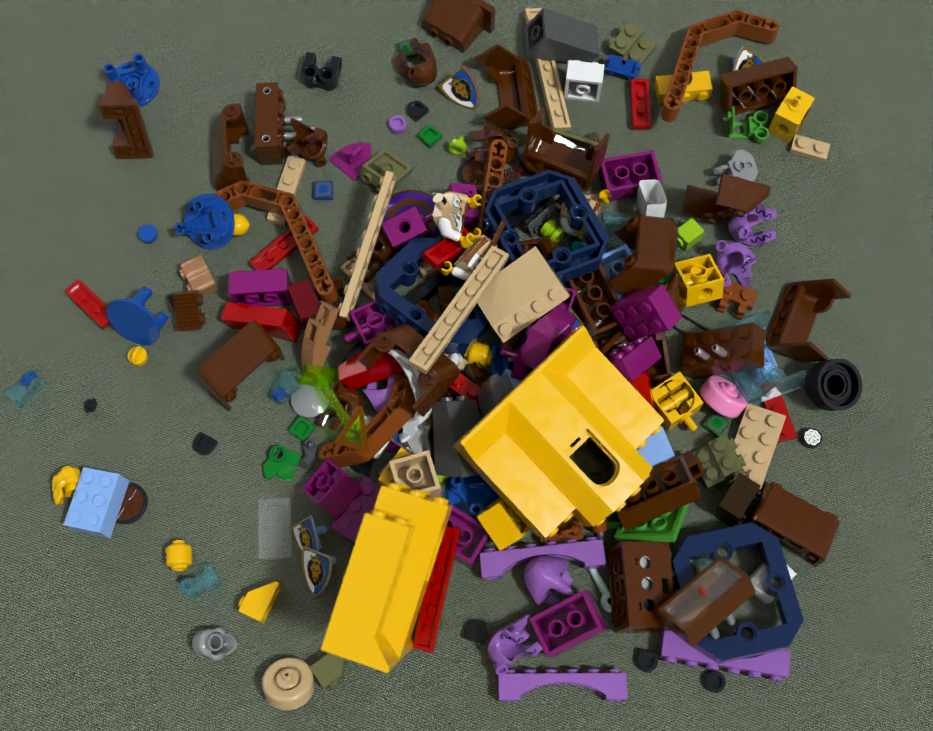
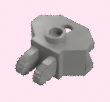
[713,150,759,185]

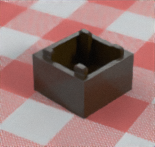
[711,472,761,527]

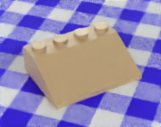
[478,246,570,343]

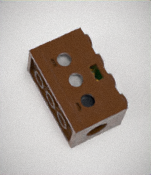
[607,541,675,633]

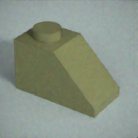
[310,653,347,690]

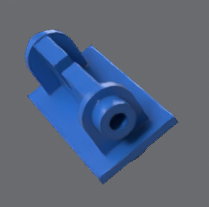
[604,54,642,79]
[491,342,510,376]

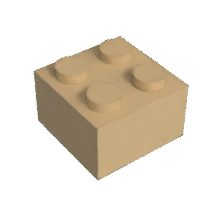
[389,450,441,498]

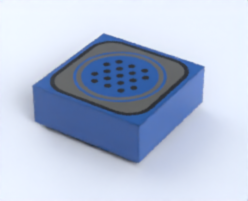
[314,181,334,200]

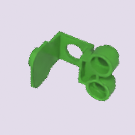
[726,106,769,143]

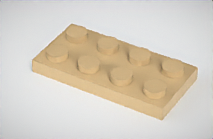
[731,403,786,491]

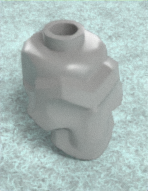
[192,627,237,661]

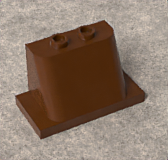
[421,0,495,53]
[98,81,153,159]

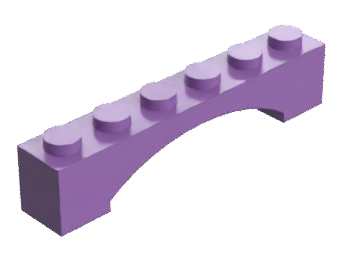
[479,537,606,581]
[659,630,791,682]
[498,669,628,702]

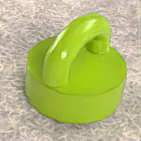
[448,136,467,155]

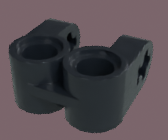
[301,52,342,91]

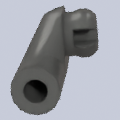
[300,439,318,469]

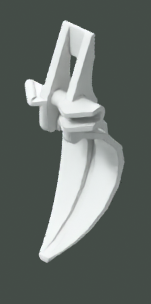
[388,348,433,462]

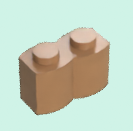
[179,254,218,296]

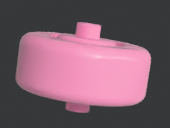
[700,375,747,418]

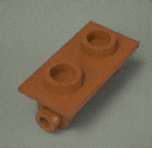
[540,519,584,545]

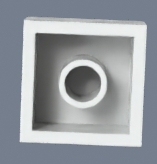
[564,60,605,102]

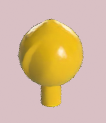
[233,214,250,236]

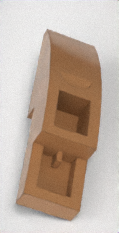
[301,301,339,382]

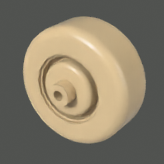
[262,658,315,710]

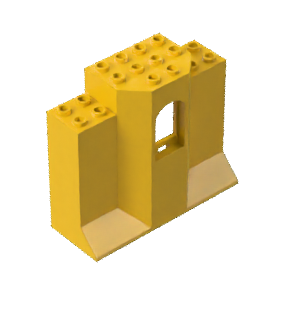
[453,326,665,538]
[321,483,453,673]

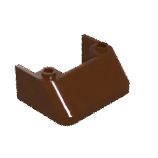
[475,44,538,128]
[523,107,610,192]
[682,174,771,224]
[609,215,676,295]
[766,278,851,362]
[197,320,285,411]
[357,324,459,417]

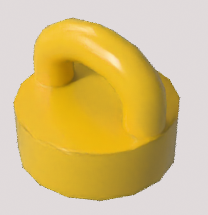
[127,345,148,366]

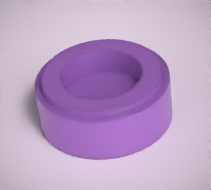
[389,115,407,134]

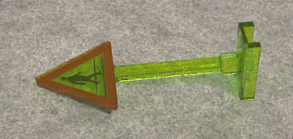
[296,364,369,453]

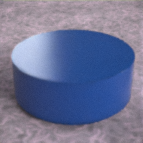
[138,224,158,244]

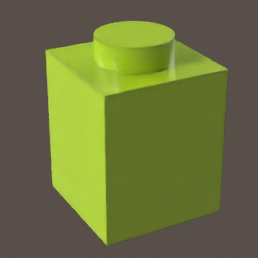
[675,218,705,251]

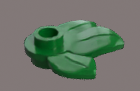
[263,445,301,482]

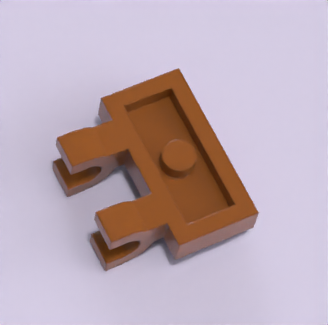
[716,282,758,320]

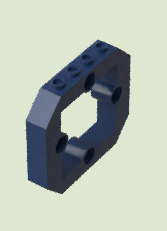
[482,170,609,283]
[373,238,491,354]
[671,523,804,664]

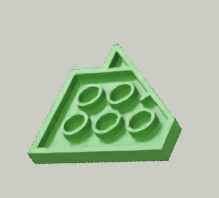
[606,503,690,542]

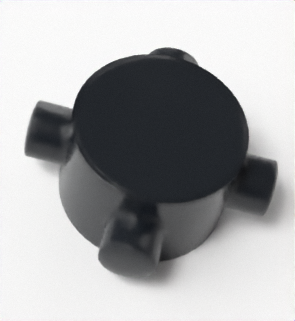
[84,398,97,413]

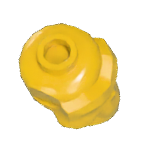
[52,466,81,505]

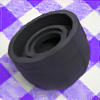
[804,359,862,411]

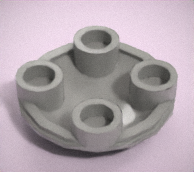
[291,381,330,419]

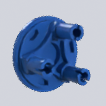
[103,53,160,107]
[174,194,235,250]
[107,286,169,345]
[445,475,499,522]

